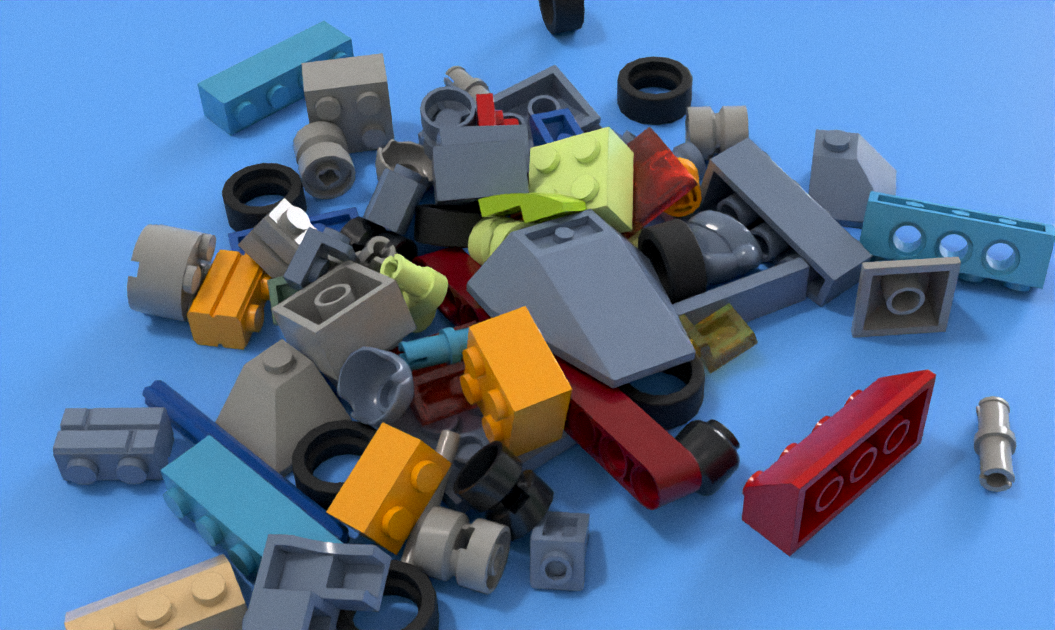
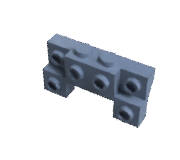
[242,534,391,630]

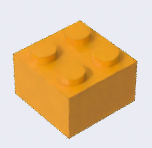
[460,306,572,456]

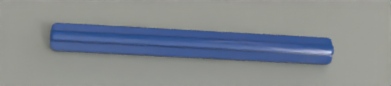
[142,380,350,544]

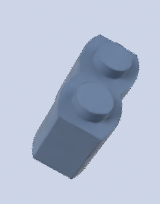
[363,164,426,235]

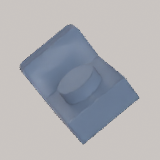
[283,227,357,291]
[530,511,590,591]

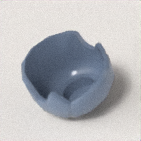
[337,346,415,427]

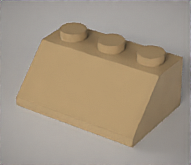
[64,554,248,630]

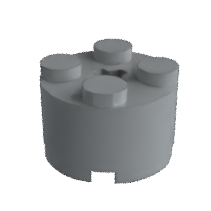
[127,224,216,322]

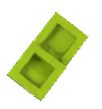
[478,193,587,224]

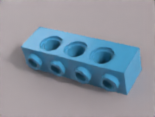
[859,191,1055,291]

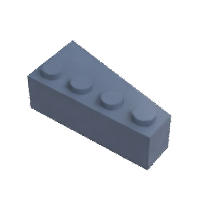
[693,138,872,307]

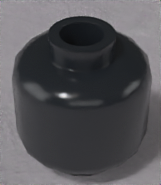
[675,419,740,496]

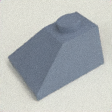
[808,129,897,229]

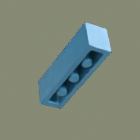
[197,21,354,136]
[160,435,344,577]

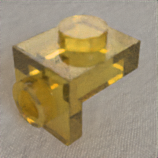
[679,303,758,374]

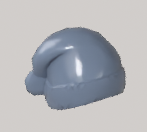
[686,210,763,287]

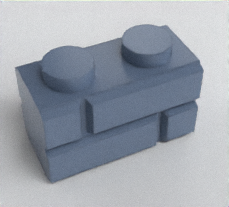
[53,407,174,485]

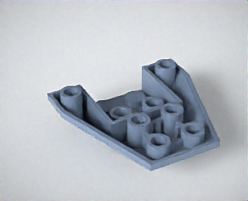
[466,209,696,388]

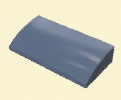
[418,65,601,148]

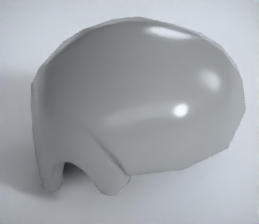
[375,139,433,192]

